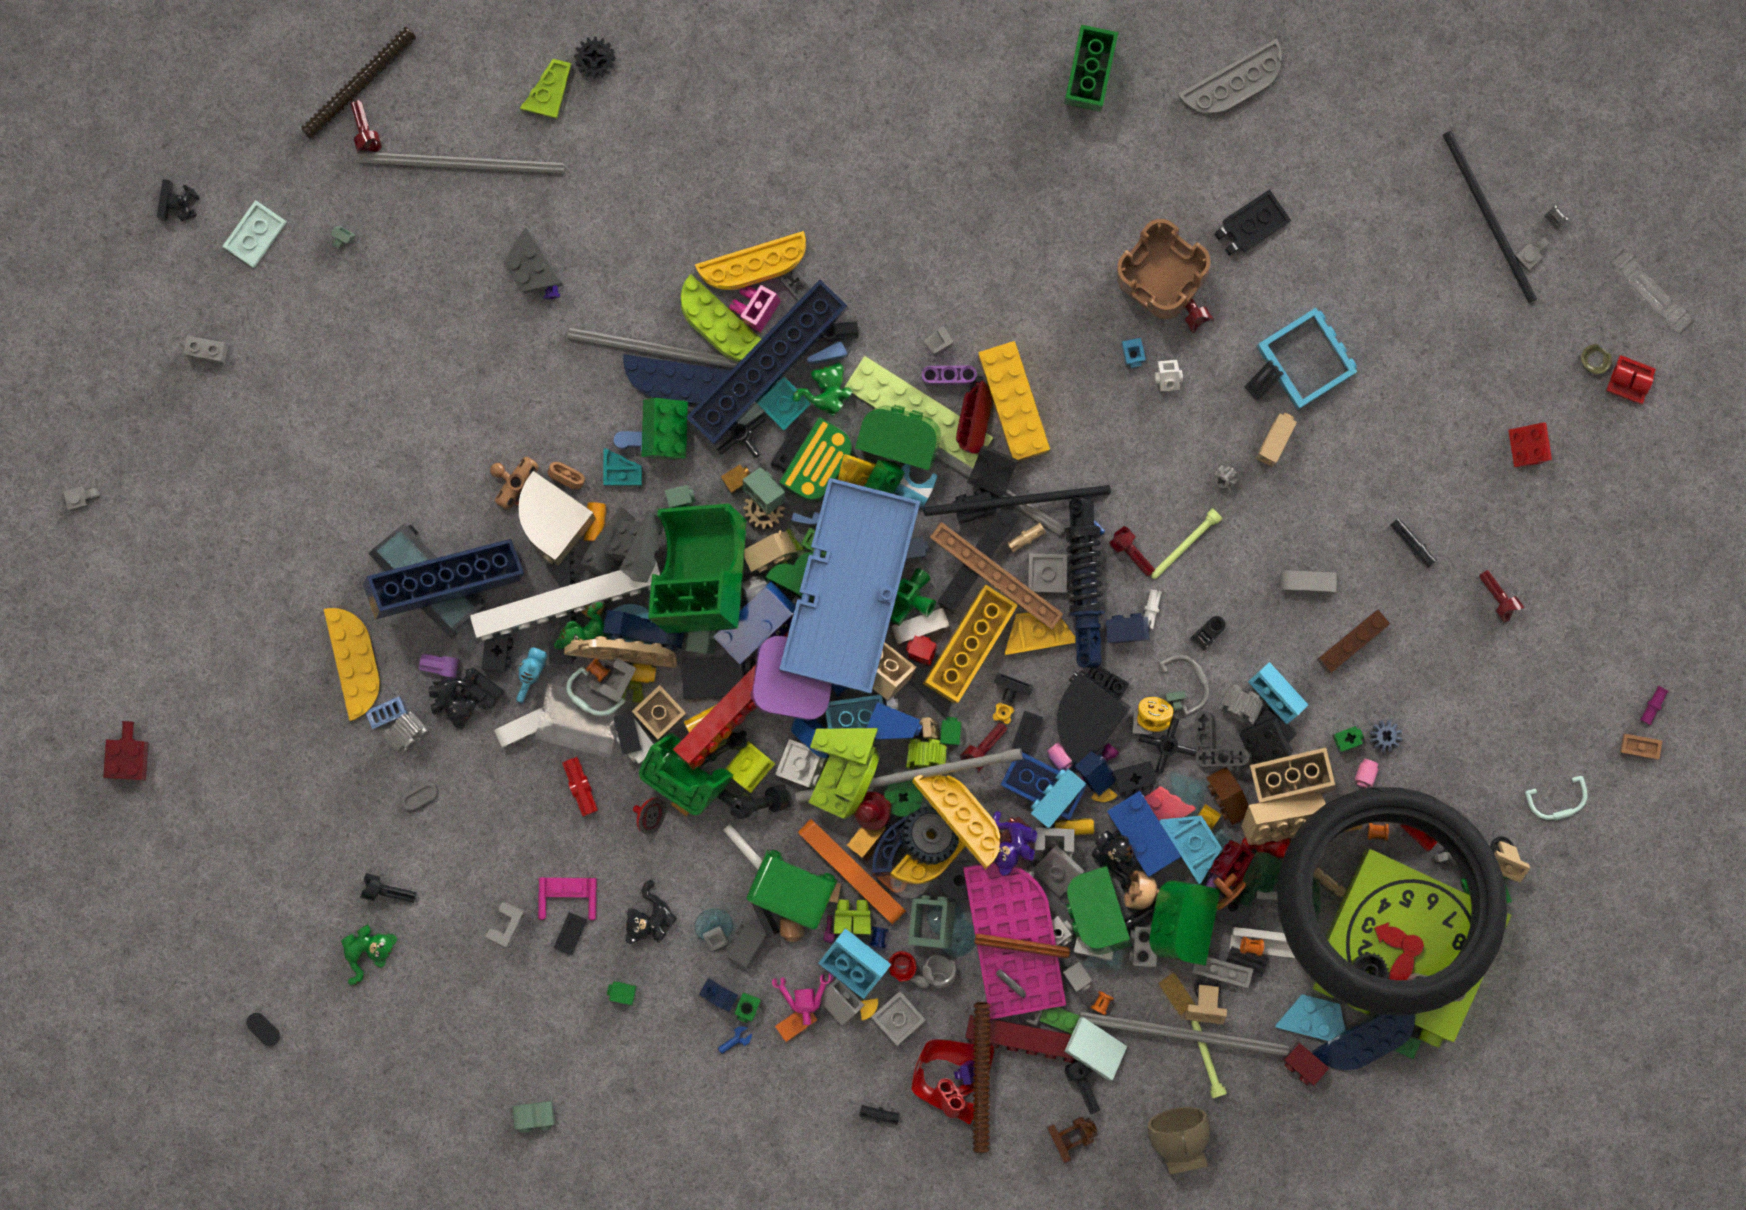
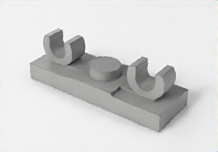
[1192,957,1253,988]

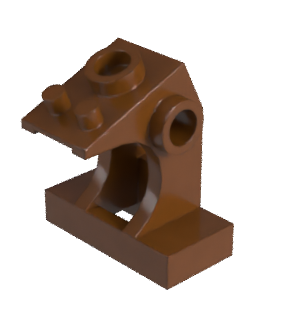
[1047,1116,1098,1163]

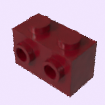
[1209,840,1255,887]
[1282,1042,1329,1086]

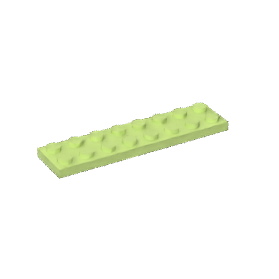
[844,356,993,468]

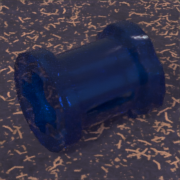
[869,926,889,948]

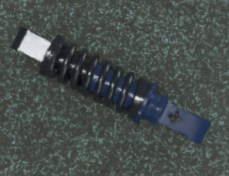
[1064,497,1105,668]

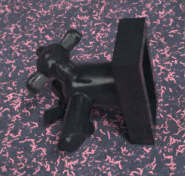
[157,179,200,221]

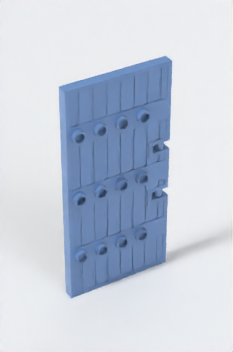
[779,478,920,694]

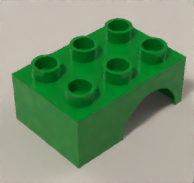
[648,504,747,633]

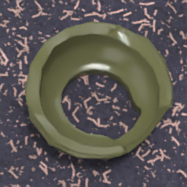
[1581,344,1612,374]

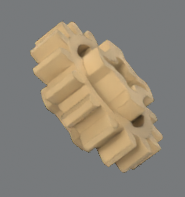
[743,498,785,530]

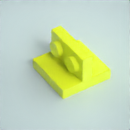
[725,741,775,793]

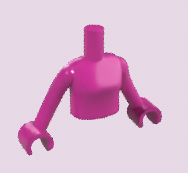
[772,973,834,1025]

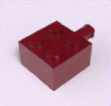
[103,721,148,781]

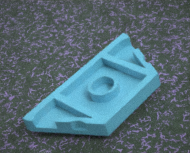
[1159,816,1222,884]
[1275,994,1346,1041]

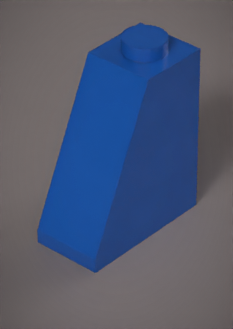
[867,702,922,740]

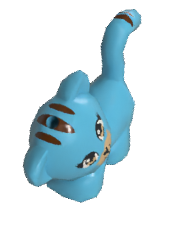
[516,647,548,704]

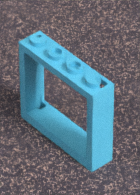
[1256,308,1357,410]

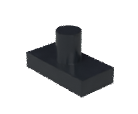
[994,672,1033,703]

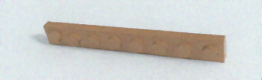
[929,522,1063,629]

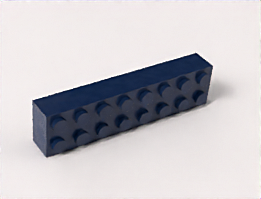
[363,539,524,620]

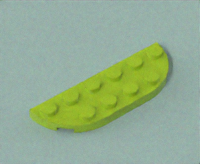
[680,274,761,362]

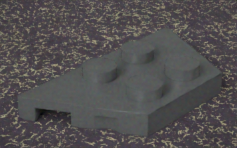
[504,228,563,294]

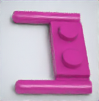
[538,878,597,921]

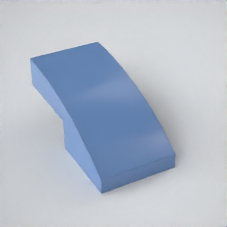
[791,512,820,526]

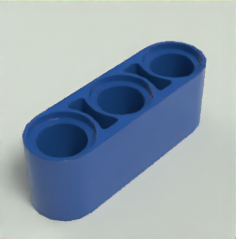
[790,718,830,758]

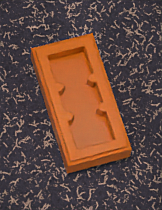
[775,1012,818,1042]

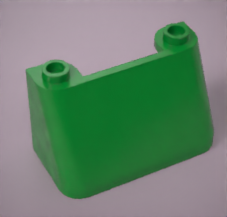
[639,733,734,815]
[746,849,838,929]

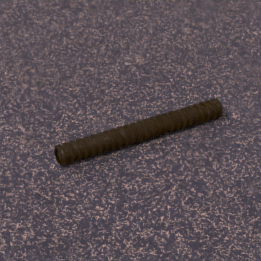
[301,27,416,139]

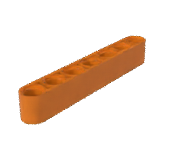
[797,819,906,925]

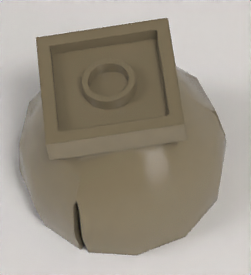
[1148,1107,1210,1175]

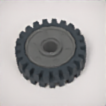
[901,806,959,865]

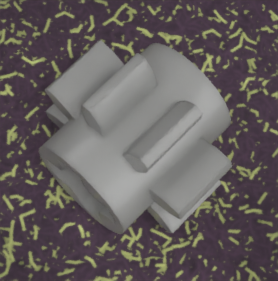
[1213,465,1238,490]

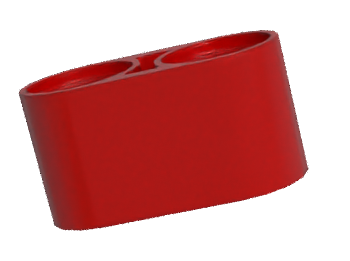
[933,1078,974,1118]

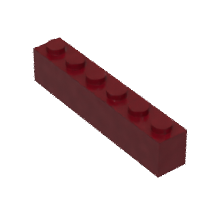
[965,1014,1077,1063]

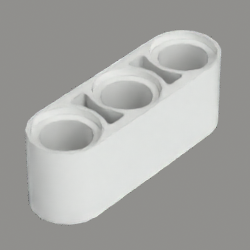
[891,608,950,644]
[494,707,553,748]

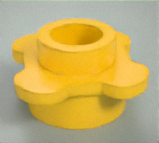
[992,703,1014,724]

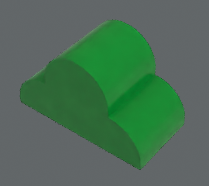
[766,552,826,603]

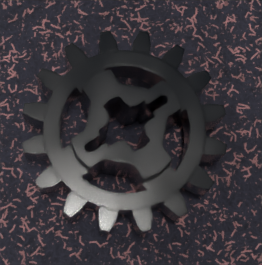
[574,36,616,79]

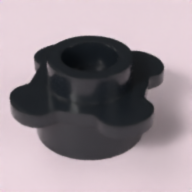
[729,730,747,750]

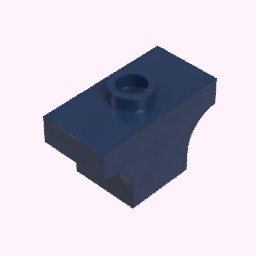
[699,978,738,1012]

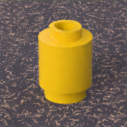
[631,663,656,684]

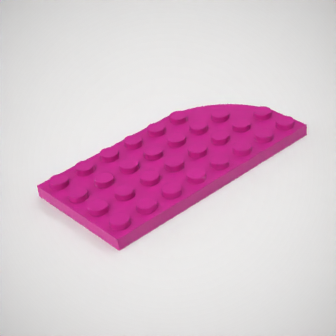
[963,862,1066,1020]

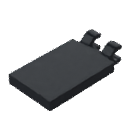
[1214,189,1291,256]
[682,657,753,699]

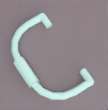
[566,667,625,716]
[1525,776,1588,821]

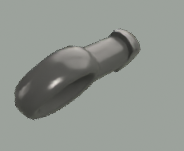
[996,969,1026,999]

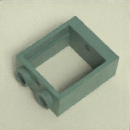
[908,895,956,949]

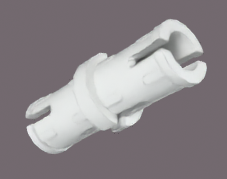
[1144,589,1162,630]

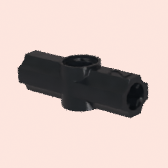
[816,321,859,342]

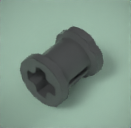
[1544,204,1570,229]

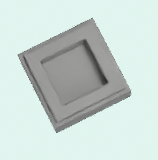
[703,926,729,951]

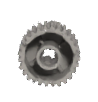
[1219,684,1263,725]
[382,711,428,756]

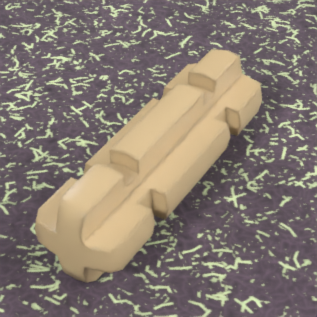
[1313,868,1346,897]

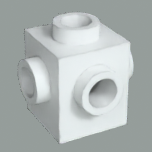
[1155,360,1183,391]
[741,576,769,604]
[1052,915,1074,946]

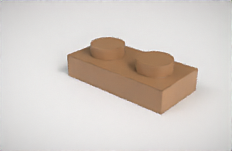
[1620,734,1662,760]

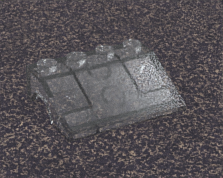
[534,683,622,758]

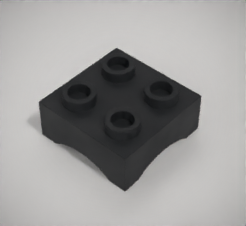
[967,445,1018,497]
[1239,717,1293,765]

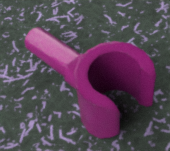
[823,915,836,944]

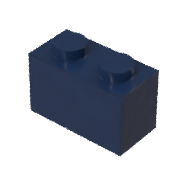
[1106,613,1150,644]
[1075,751,1116,796]

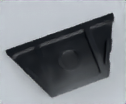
[907,653,952,718]

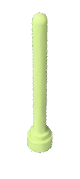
[1151,508,1223,579]
[1190,1020,1227,1098]

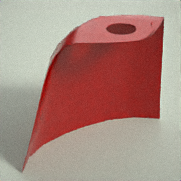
[911,1039,994,1125]

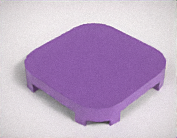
[751,636,832,721]

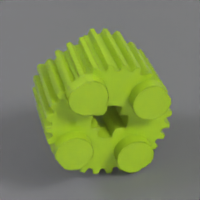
[906,739,947,770]

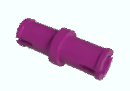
[1640,686,1669,725]

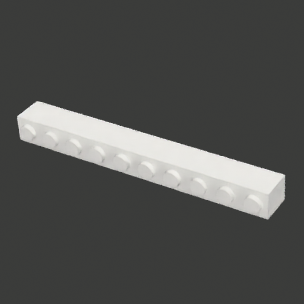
[470,562,660,641]

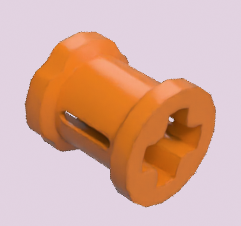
[585,659,611,683]
[1367,823,1389,841]
[1240,937,1264,956]
[1090,991,1114,1016]

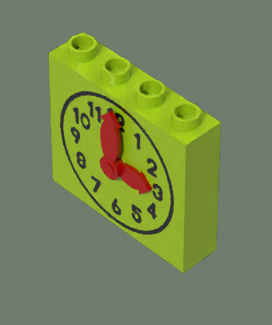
[1308,849,1511,1048]

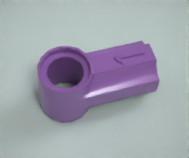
[419,654,459,678]

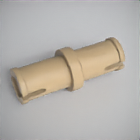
[1007,523,1046,553]

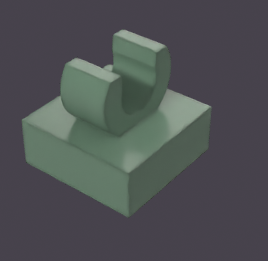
[331,226,356,249]
[1165,691,1186,711]

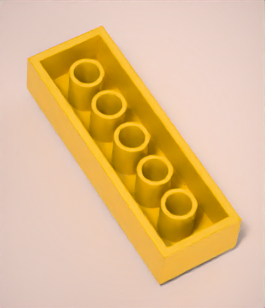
[978,341,1050,462]
[922,584,1018,704]

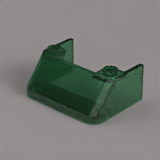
[1233,851,1322,918]

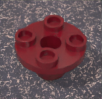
[854,791,892,830]

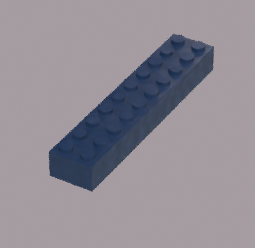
[686,279,848,445]

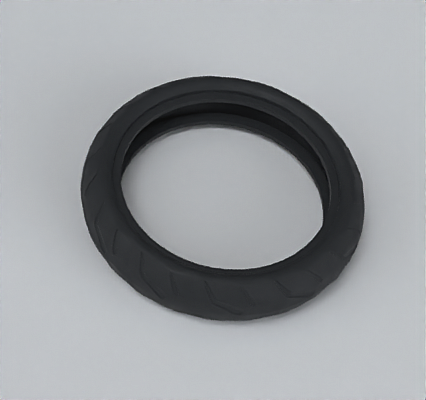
[1277,787,1507,1015]

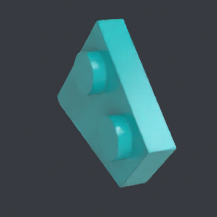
[603,448,642,486]

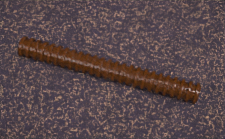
[973,1002,991,1153]

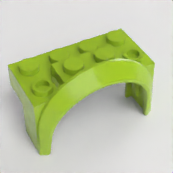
[808,747,879,819]

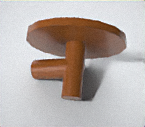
[1213,873,1246,910]

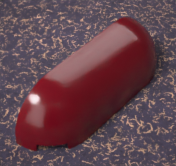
[956,381,992,454]

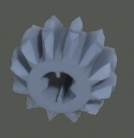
[1369,720,1402,753]

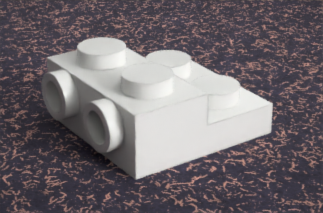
[775,739,828,789]

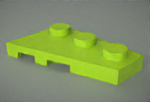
[520,59,572,119]
[810,728,878,766]

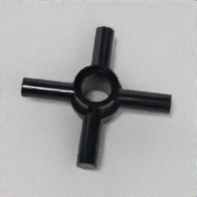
[717,414,766,458]
[1139,717,1196,774]

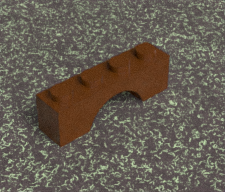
[1317,609,1390,674]

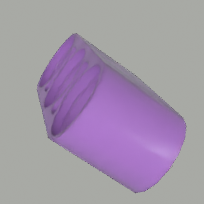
[921,365,977,386]

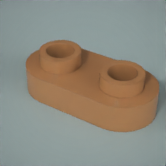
[547,462,585,489]

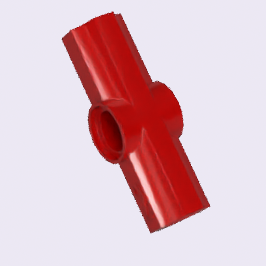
[562,757,598,816]

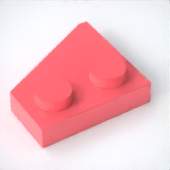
[1144,786,1196,820]

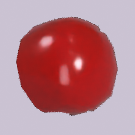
[888,951,917,982]

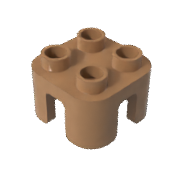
[1117,219,1210,319]

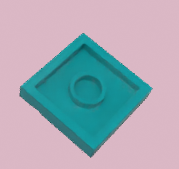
[757,377,811,430]

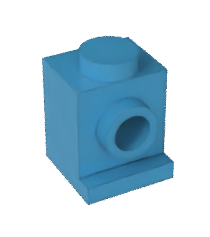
[1121,338,1146,368]

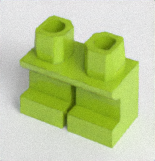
[834,900,871,934]

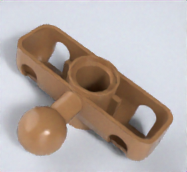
[490,457,539,510]

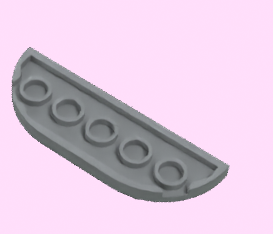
[1178,38,1282,114]

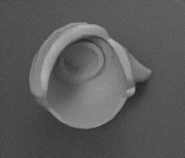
[910,955,957,988]

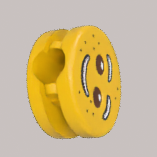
[1137,697,1173,732]

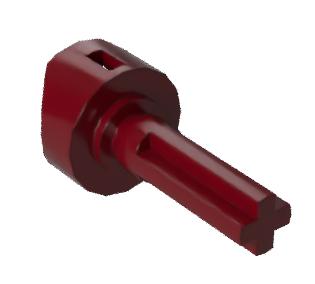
[351,100,382,153]
[1185,298,1214,333]
[1109,526,1156,576]
[1479,570,1525,623]
[959,722,1008,773]

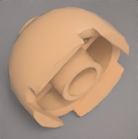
[1124,870,1159,910]

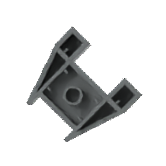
[581,507,663,583]

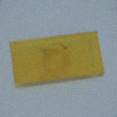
[1158,972,1196,1015]

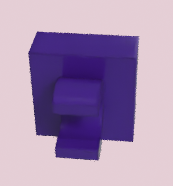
[954,1060,975,1085]

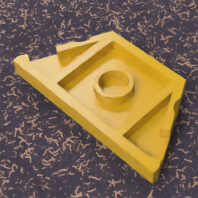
[838,454,876,486]
[1005,612,1076,655]

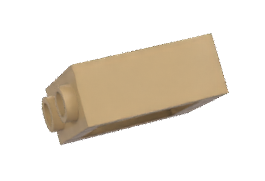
[1255,413,1297,467]

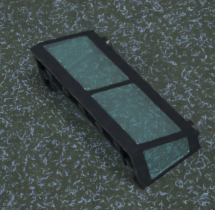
[368,524,485,639]

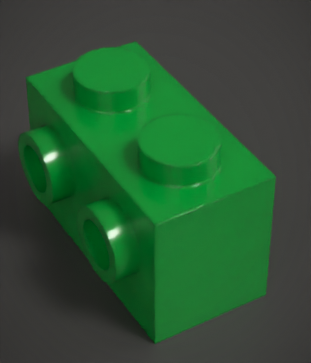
[864,460,905,494]

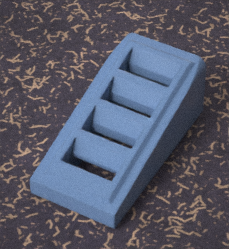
[807,341,848,364]
[366,696,408,729]

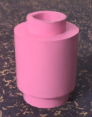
[1047,742,1074,771]
[1354,759,1379,789]

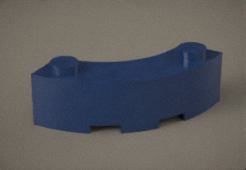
[603,610,684,651]
[871,815,910,877]

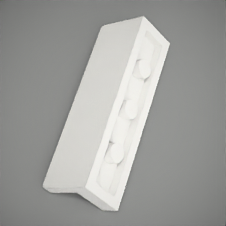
[1230,927,1295,958]

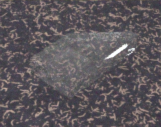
[782,974,807,1015]

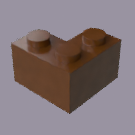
[1206,767,1249,825]

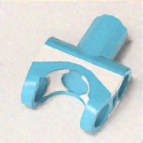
[895,464,938,508]

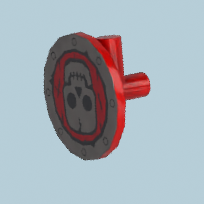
[633,798,666,835]

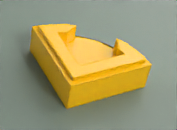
[1091,788,1118,802]
[860,998,878,1020]

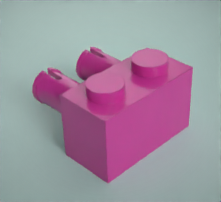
[729,285,781,333]

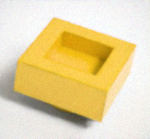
[1197,804,1221,830]

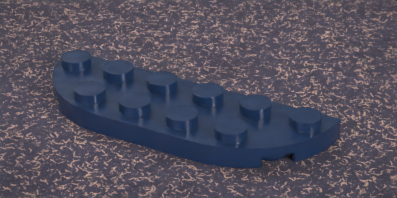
[623,354,730,404]
[1312,1014,1416,1070]

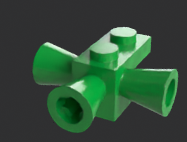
[890,568,936,626]

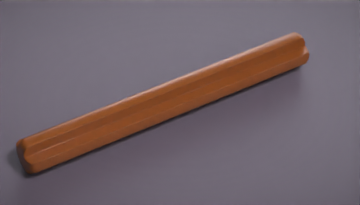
[974,934,1070,958]

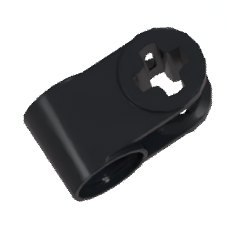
[1190,616,1226,651]

